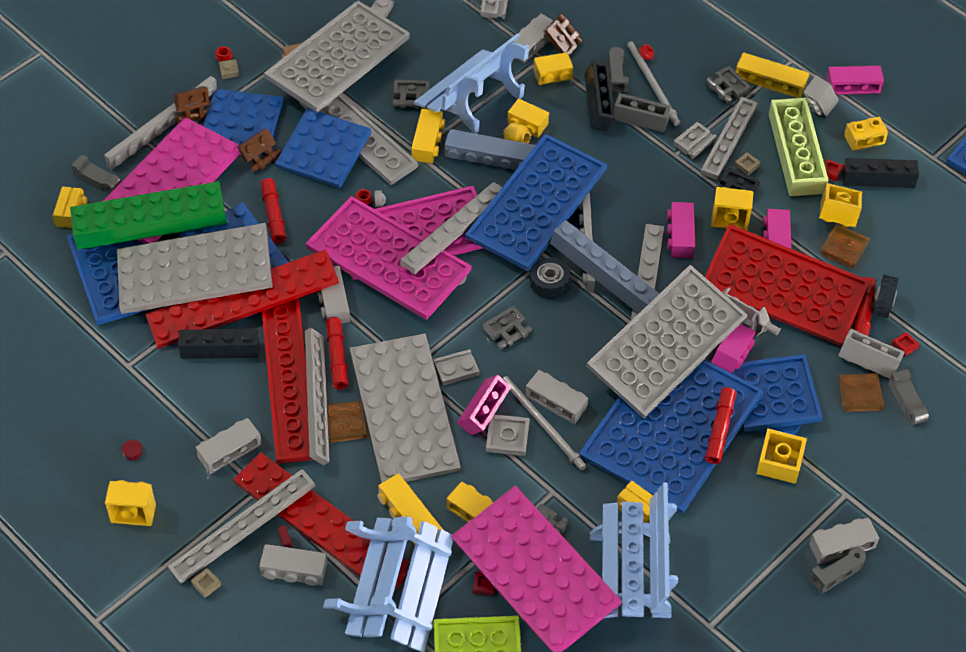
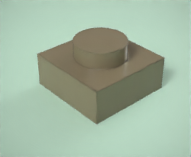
[219,59,239,79]
[734,152,761,176]
[191,568,221,598]

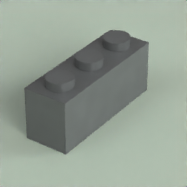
[614,93,671,132]

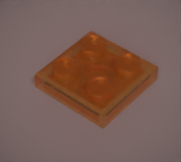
[820,224,870,268]
[838,373,884,412]
[327,400,367,443]

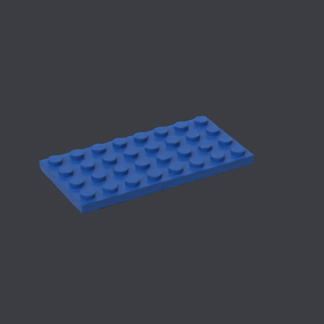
[465,134,607,271]

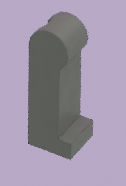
[608,47,629,93]
[72,154,122,194]
[888,369,929,425]
[808,548,866,594]

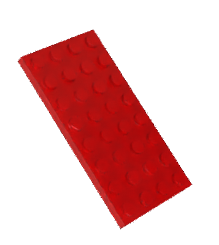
[705,224,870,347]

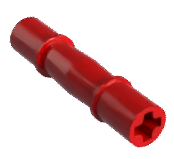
[260,178,286,244]
[854,277,877,336]
[326,317,348,390]
[705,387,737,464]

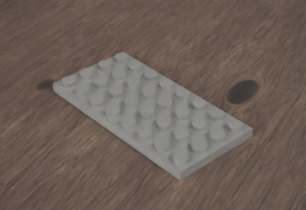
[264,1,410,112]
[117,223,273,314]
[586,265,748,418]
[350,333,461,483]

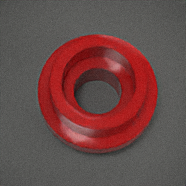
[639,44,655,60]
[215,46,233,62]
[355,189,373,205]

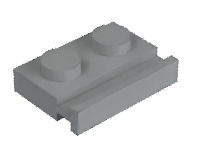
[480,0,508,19]
[673,122,717,159]
[434,349,479,386]

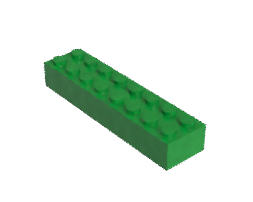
[70,181,227,250]

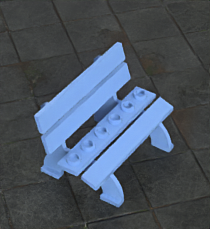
[414,34,530,134]
[590,482,678,618]
[323,516,453,652]

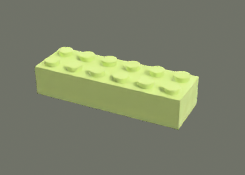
[768,98,828,196]

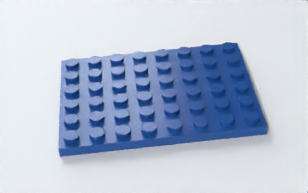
[579,359,764,514]

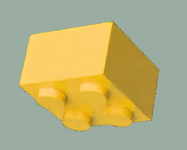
[819,183,862,227]
[711,187,753,231]
[756,428,807,484]
[105,480,156,526]

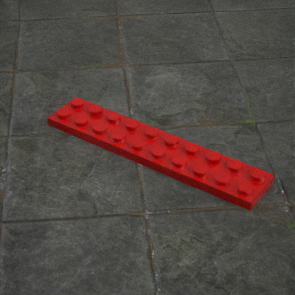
[146,249,339,349]
[262,298,313,464]
[233,452,410,591]

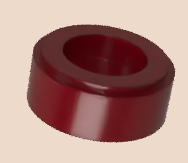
[122,440,143,460]

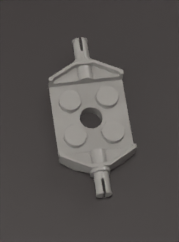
[722,288,781,336]

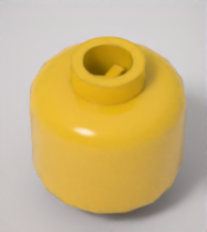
[503,123,531,144]

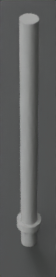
[627,42,680,126]
[503,376,587,471]

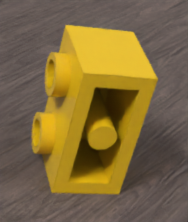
[844,117,888,151]

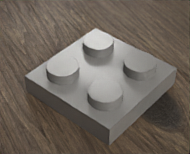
[486,414,530,456]

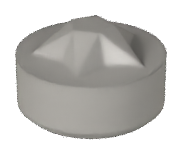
[374,190,386,209]

